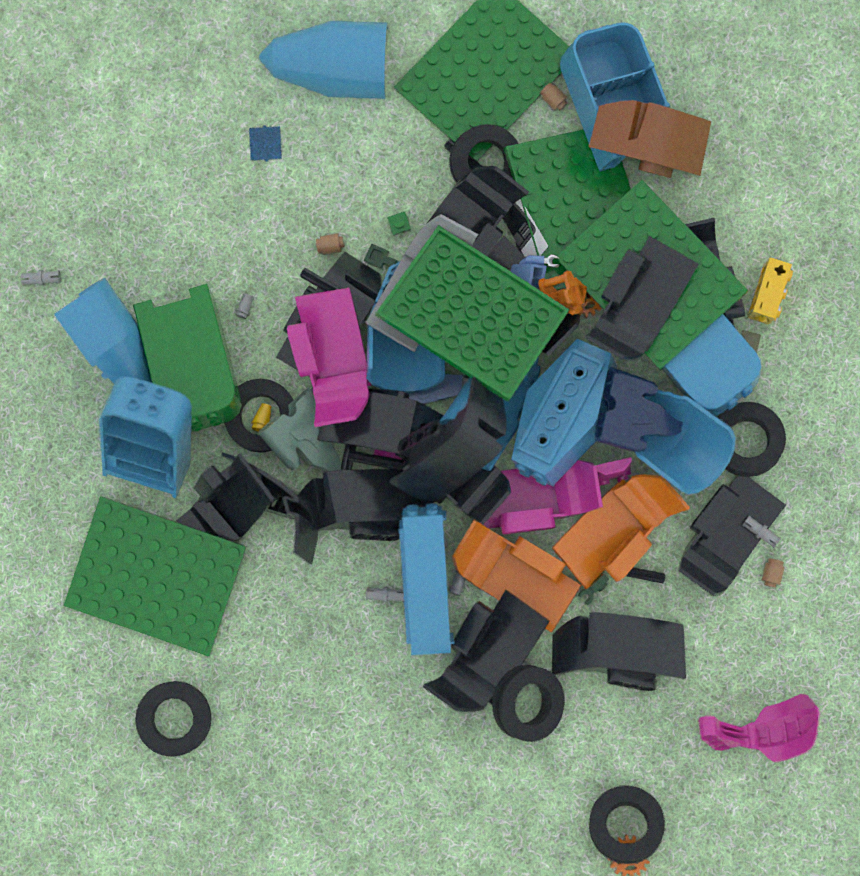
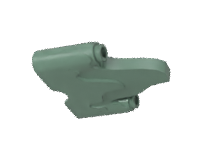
[258,386,341,472]

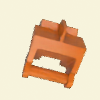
[538,271,587,315]

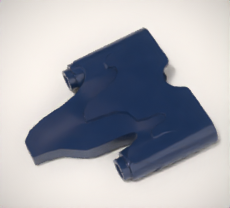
[594,367,683,453]

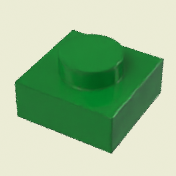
[387,211,411,236]

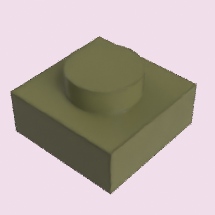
[741,330,761,353]

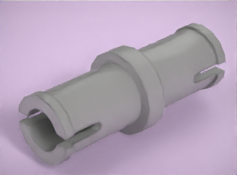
[21,270,61,286]
[742,515,781,548]
[366,587,404,602]

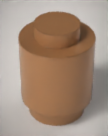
[540,83,568,111]
[316,233,345,255]
[761,558,785,588]

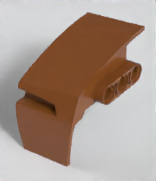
[589,100,712,178]

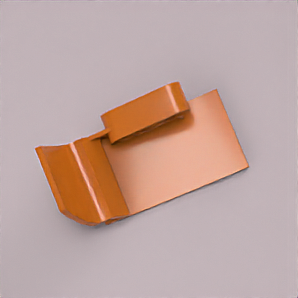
[552,474,690,589]
[452,520,582,633]

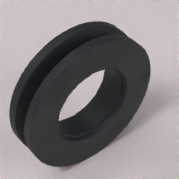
[449,124,519,183]
[224,379,293,453]
[718,402,786,477]
[492,665,565,742]
[135,681,212,757]
[589,785,665,864]

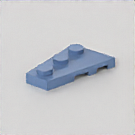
[407,374,462,404]

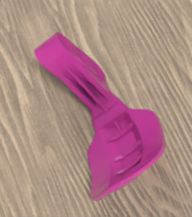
[698,694,820,762]

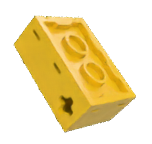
[747,257,793,325]

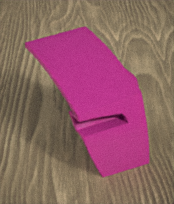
[287,288,371,427]
[483,460,603,534]

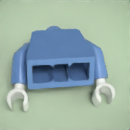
[511,255,559,290]

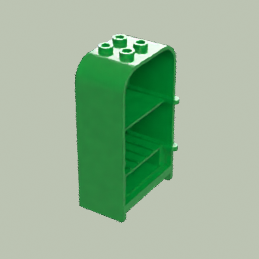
[133,284,242,432]

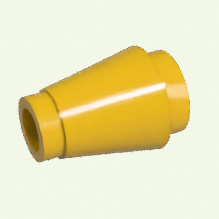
[251,403,272,432]

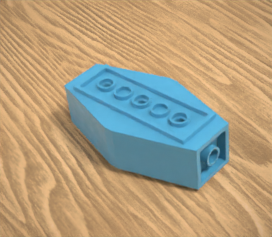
[511,339,617,486]
[399,504,454,655]

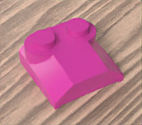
[596,457,632,486]

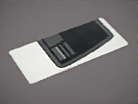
[502,199,548,257]

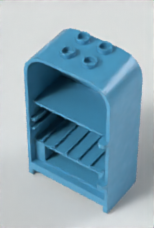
[560,22,671,171]
[662,315,761,416]
[99,377,192,498]

